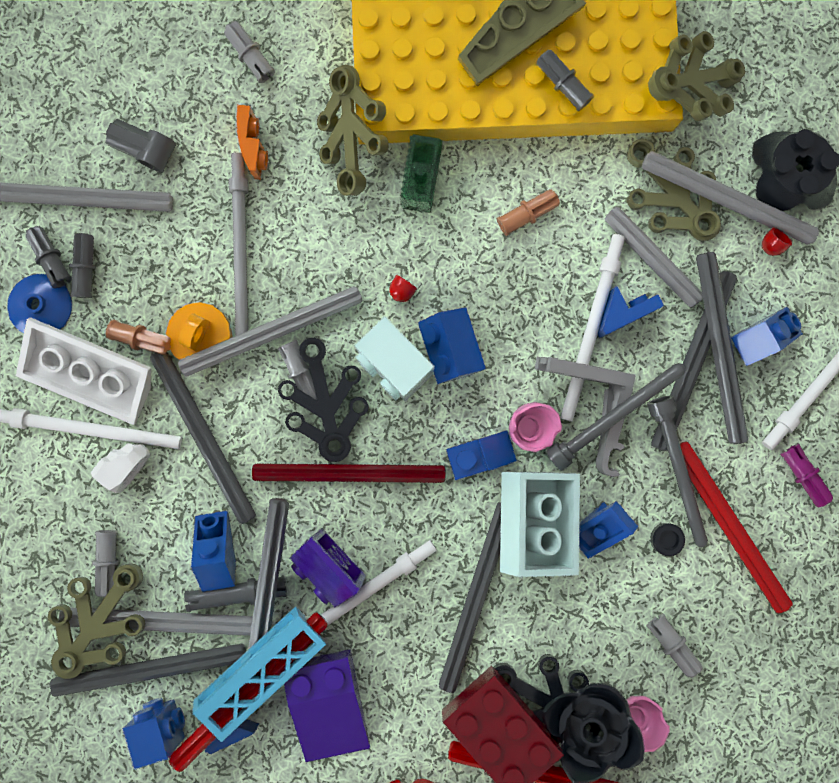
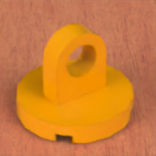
[166,302,232,360]

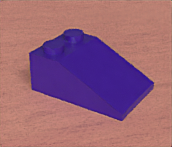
[290,528,366,608]
[284,649,370,762]

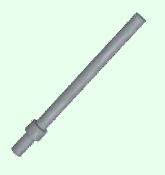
[229,153,248,336]

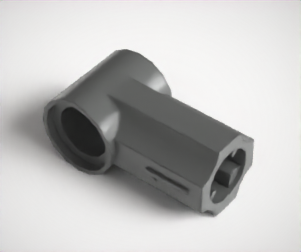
[105,119,176,173]

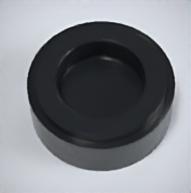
[650,523,685,556]

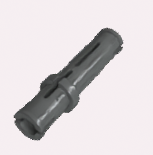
[184,576,287,612]

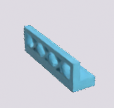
[193,606,326,742]

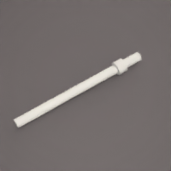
[560,234,625,422]
[762,352,839,450]
[0,408,182,449]
[321,540,437,625]

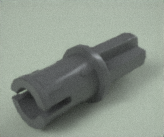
[536,50,594,112]
[26,226,72,288]
[69,233,96,298]

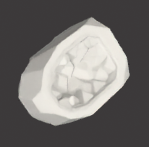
[91,443,150,493]

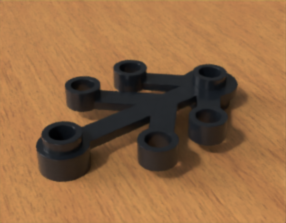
[278,337,369,462]
[494,654,603,743]

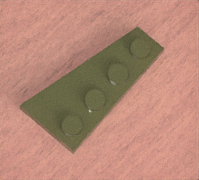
[458,0,586,86]

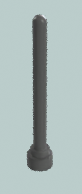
[546,363,685,471]
[647,395,708,547]

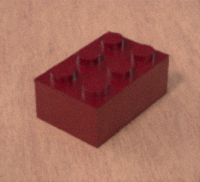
[442,665,564,783]

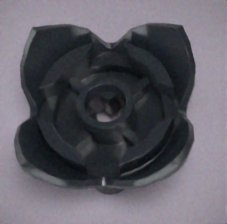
[752,129,839,211]
[542,683,645,783]

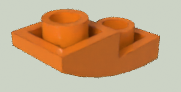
[236,105,268,180]

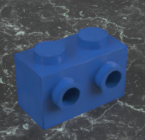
[418,307,486,385]
[122,698,185,769]

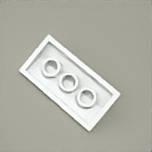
[16,317,151,425]

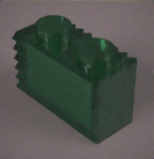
[400,134,442,213]

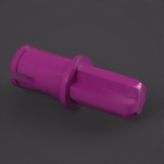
[780,443,833,508]

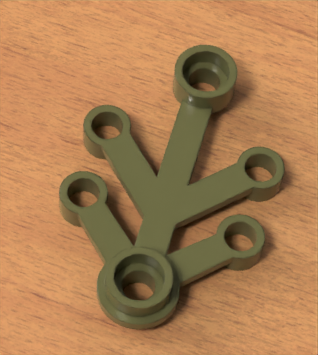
[648,31,745,121]
[317,65,389,196]
[627,139,721,241]
[48,563,145,679]

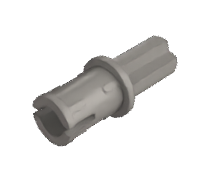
[224,21,275,83]
[278,340,317,400]
[92,530,119,597]
[646,613,703,678]

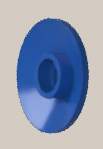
[7,274,72,334]

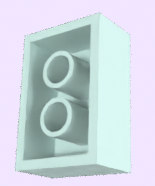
[354,316,434,401]
[500,472,580,577]

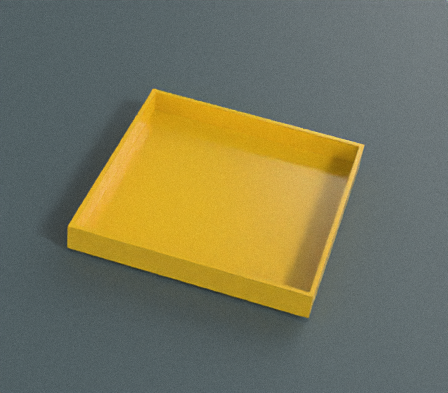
[351,0,683,144]

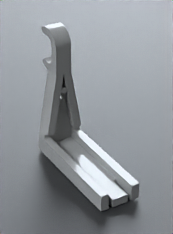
[535,357,636,477]

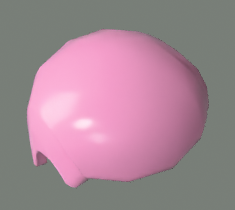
[508,402,562,452]
[626,696,670,752]

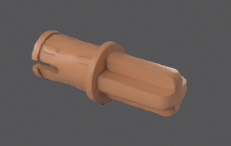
[497,189,560,236]
[106,320,171,355]

